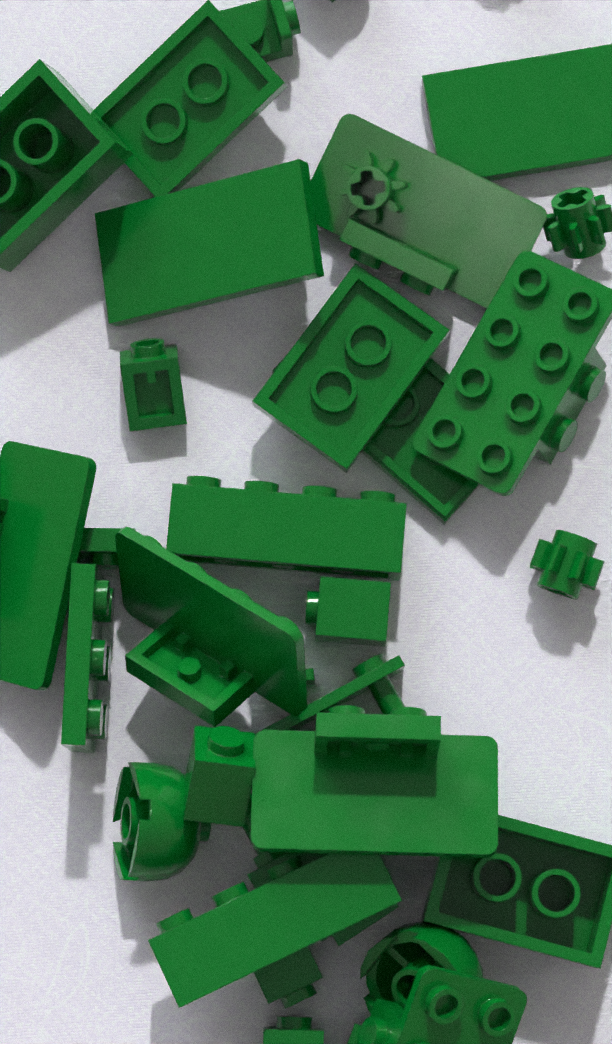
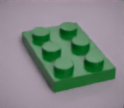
[94,0,288,197]
[252,263,450,473]
[61,563,114,753]

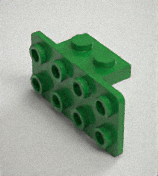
[311,114,547,308]
[412,251,612,496]
[0,441,96,690]
[115,527,307,727]
[251,705,498,858]
[358,965,527,1044]

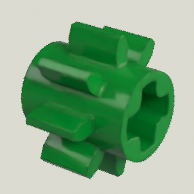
[334,152,408,225]
[543,187,612,259]
[530,530,604,600]

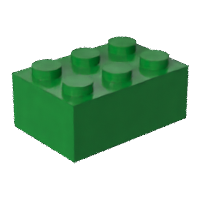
[0,59,133,272]
[421,815,612,969]

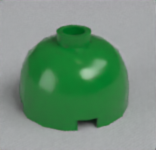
[113,762,211,881]
[360,921,483,1013]

